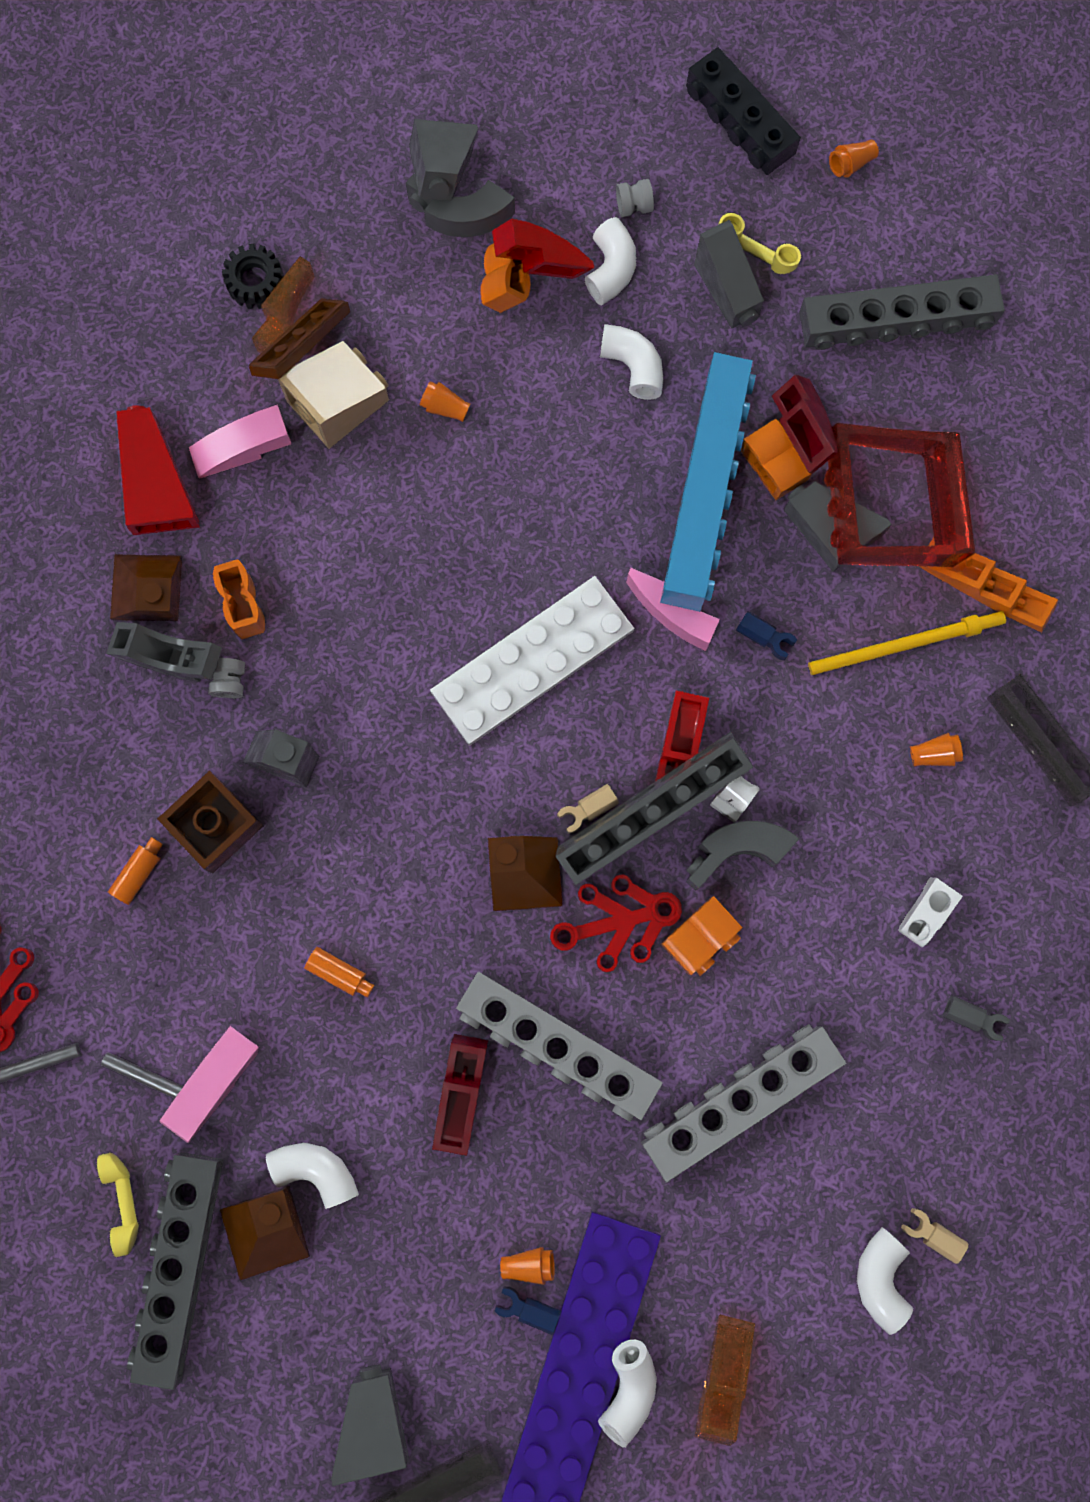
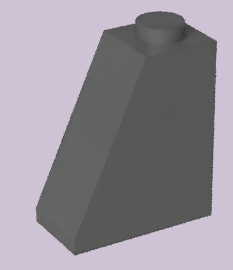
[409,119,478,201]
[694,219,764,329]
[784,482,892,572]
[243,729,320,788]
[331,1364,409,1486]

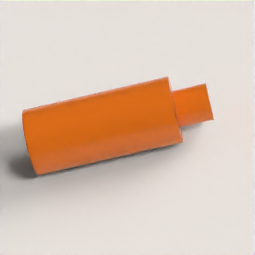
[107,837,163,905]
[304,947,375,998]

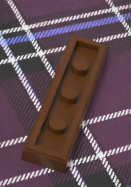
[248,298,350,379]

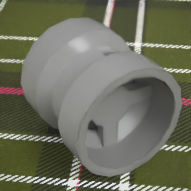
[616,179,654,218]
[208,658,245,698]

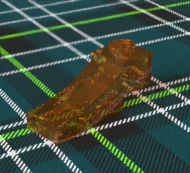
[252,256,315,354]
[694,1314,755,1446]

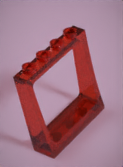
[824,423,975,567]

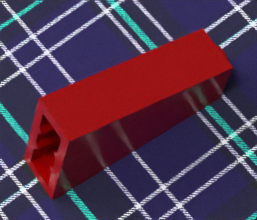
[116,405,200,535]

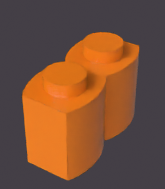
[481,243,531,313]
[741,419,812,500]
[213,559,265,640]
[661,896,743,976]

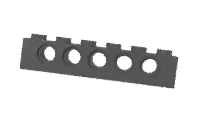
[799,274,1005,350]
[556,731,753,885]
[127,1152,224,1390]

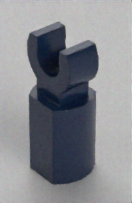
[736,611,797,661]
[495,1286,561,1335]

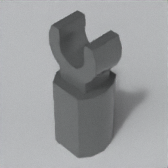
[943,995,1010,1041]

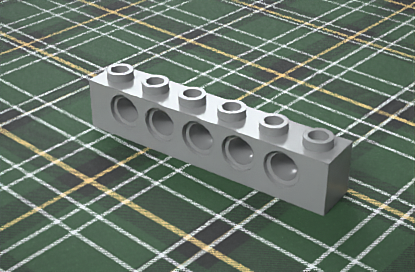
[456,972,663,1122]
[641,1024,846,1183]

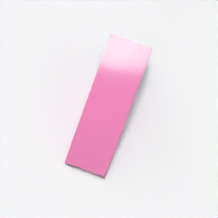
[189,404,291,479]
[626,568,720,651]
[160,1026,259,1143]

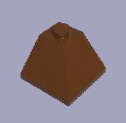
[110,554,182,621]
[488,836,563,911]
[220,1186,310,1280]

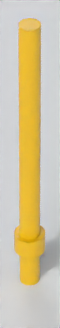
[808,611,1006,675]

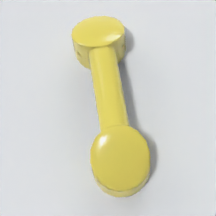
[718,213,801,274]
[97,1153,139,1257]

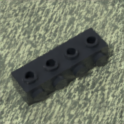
[686,47,801,175]

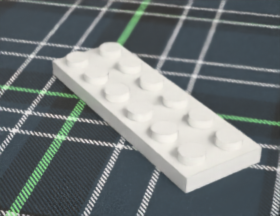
[430,576,635,746]

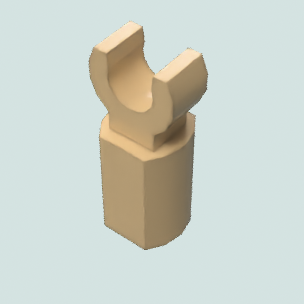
[557,784,619,834]
[901,1208,968,1264]

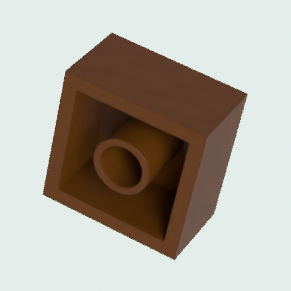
[157,770,264,874]

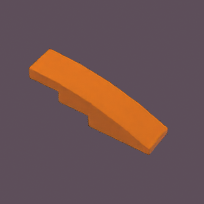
[918,536,1058,633]

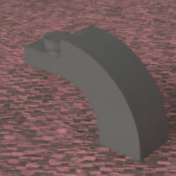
[406,173,515,237]
[106,622,222,682]
[686,821,800,891]

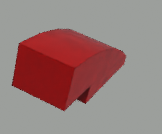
[492,218,594,279]
[655,690,709,782]

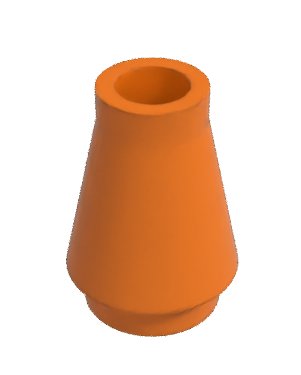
[829,139,879,178]
[419,381,471,422]
[910,733,963,767]
[500,1247,555,1285]

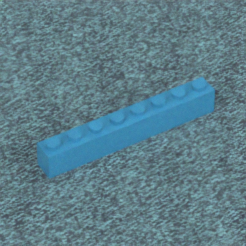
[660,352,756,612]

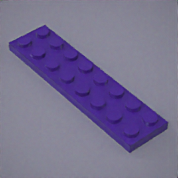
[501,1211,661,1502]

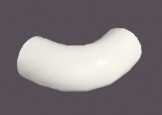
[585,217,636,305]
[600,324,663,400]
[266,1143,359,1209]
[857,1227,913,1335]
[598,1339,657,1448]

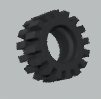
[222,244,284,309]

